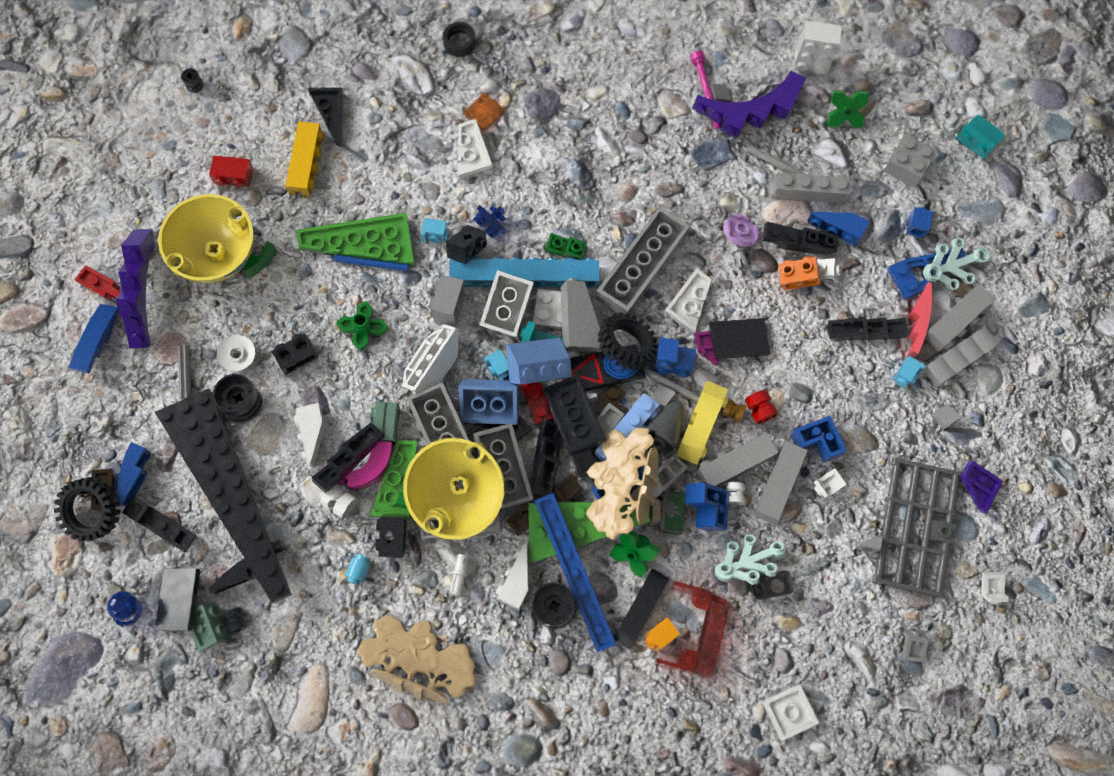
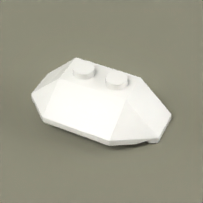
[402,324,458,393]

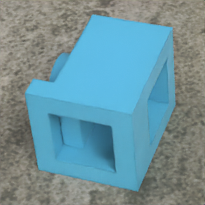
[421,218,450,243]
[484,349,509,380]
[893,356,925,388]

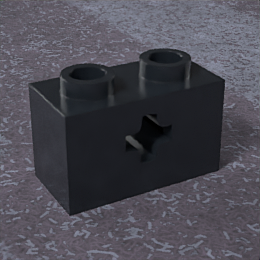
[446,225,487,264]
[375,514,407,558]

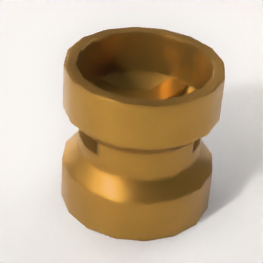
[721,399,746,423]

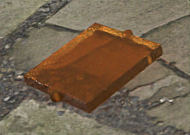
[463,93,505,131]

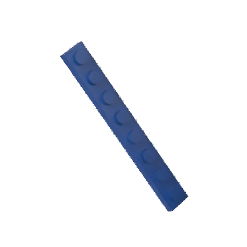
[535,493,616,652]

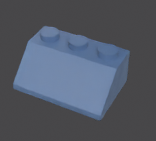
[506,338,572,385]
[459,379,521,425]

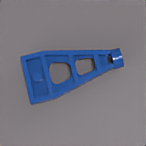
[887,248,966,300]

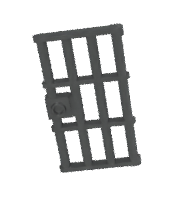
[872,457,962,599]

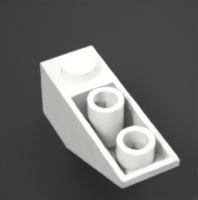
[294,403,326,468]
[495,543,528,611]

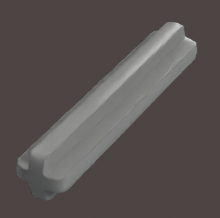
[178,345,191,400]

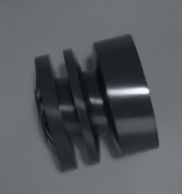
[212,374,263,423]
[532,582,577,630]

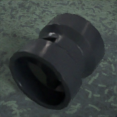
[181,68,204,93]
[222,607,248,634]

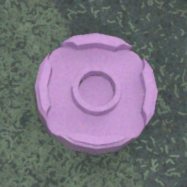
[723,214,759,247]

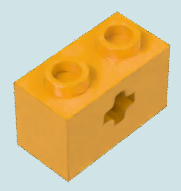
[644,617,680,652]

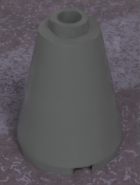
[646,402,685,457]

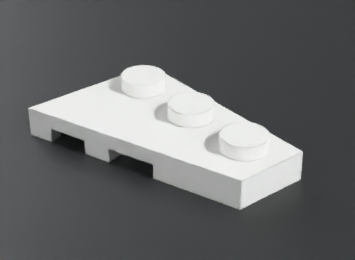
[458,119,493,179]

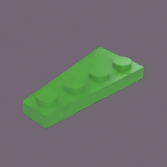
[369,440,418,520]

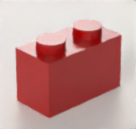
[209,155,254,188]

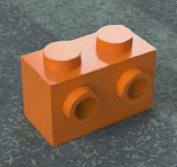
[778,256,821,291]

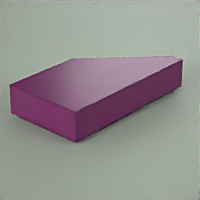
[694,331,719,366]

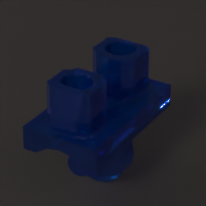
[473,205,507,238]

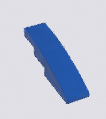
[68,304,118,374]

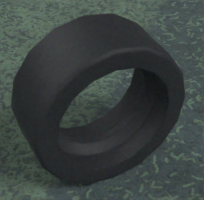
[443,22,476,57]

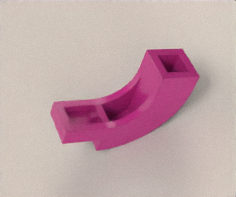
[337,442,394,491]

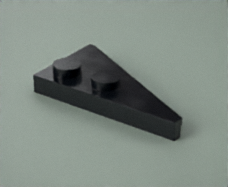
[308,87,343,146]

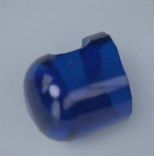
[106,591,142,627]

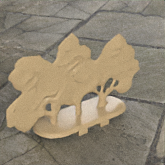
[586,428,659,540]
[356,615,476,703]

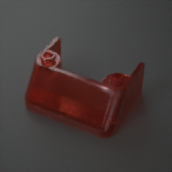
[653,581,729,678]

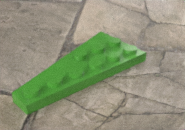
[296,213,415,265]
[529,501,650,563]

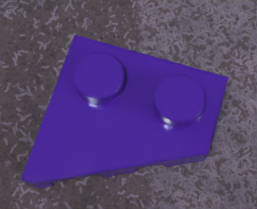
[960,461,1003,513]

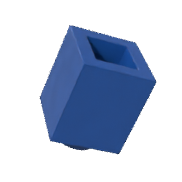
[905,207,933,238]

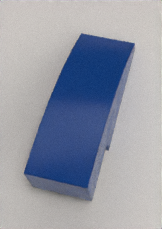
[118,442,151,507]

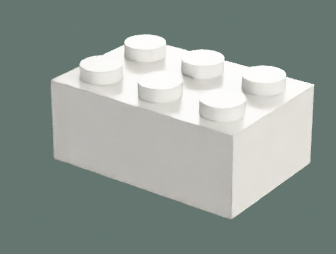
[793,21,842,74]
[480,270,534,337]

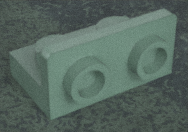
[191,602,230,652]

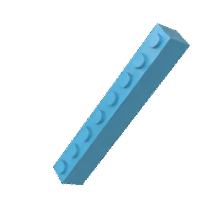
[449,257,599,288]

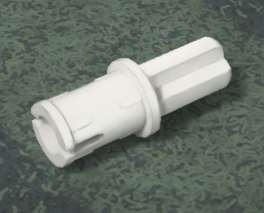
[450,554,470,596]

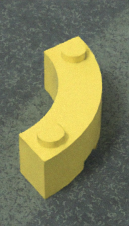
[676,381,729,465]

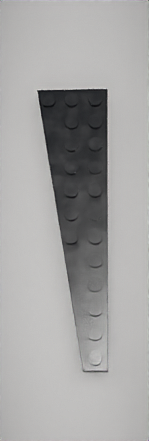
[155,388,292,604]

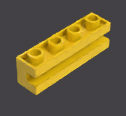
[285,121,324,197]

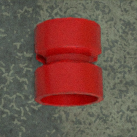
[745,389,779,425]

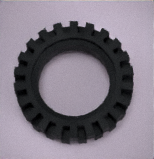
[598,312,658,370]
[54,477,121,542]

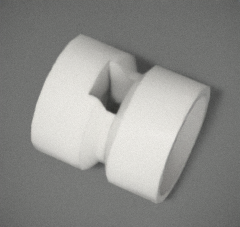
[319,484,357,520]

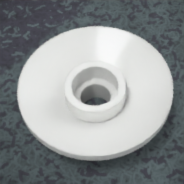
[217,335,256,372]

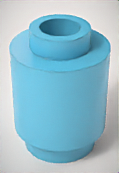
[345,554,371,585]

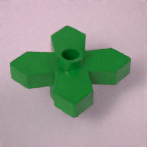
[827,90,869,128]
[336,301,389,352]
[609,530,660,578]

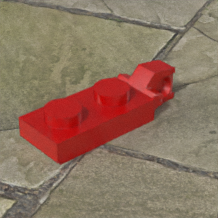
[74,265,121,301]
[522,382,553,426]

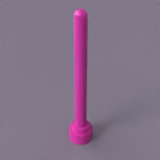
[690,50,721,129]

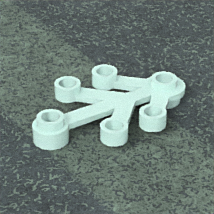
[923,238,990,290]
[715,534,786,584]

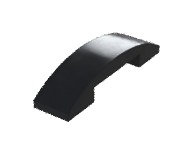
[122,496,197,553]
[614,568,670,649]

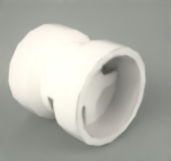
[725,482,745,506]

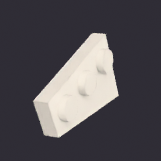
[664,268,712,334]

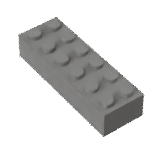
[596,206,690,315]

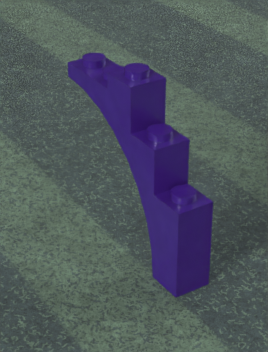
[692,70,806,138]
[116,229,156,349]

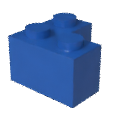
[654,337,696,378]
[790,416,847,463]
[685,482,729,532]

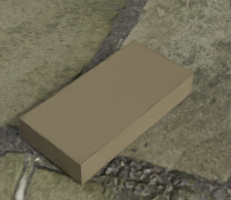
[648,500,661,527]

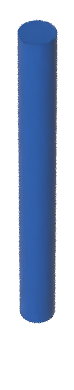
[334,255,409,272]

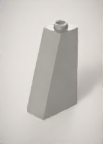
[561,279,604,353]

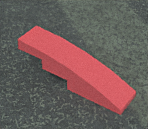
[906,282,932,358]

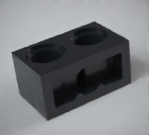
[271,333,319,376]

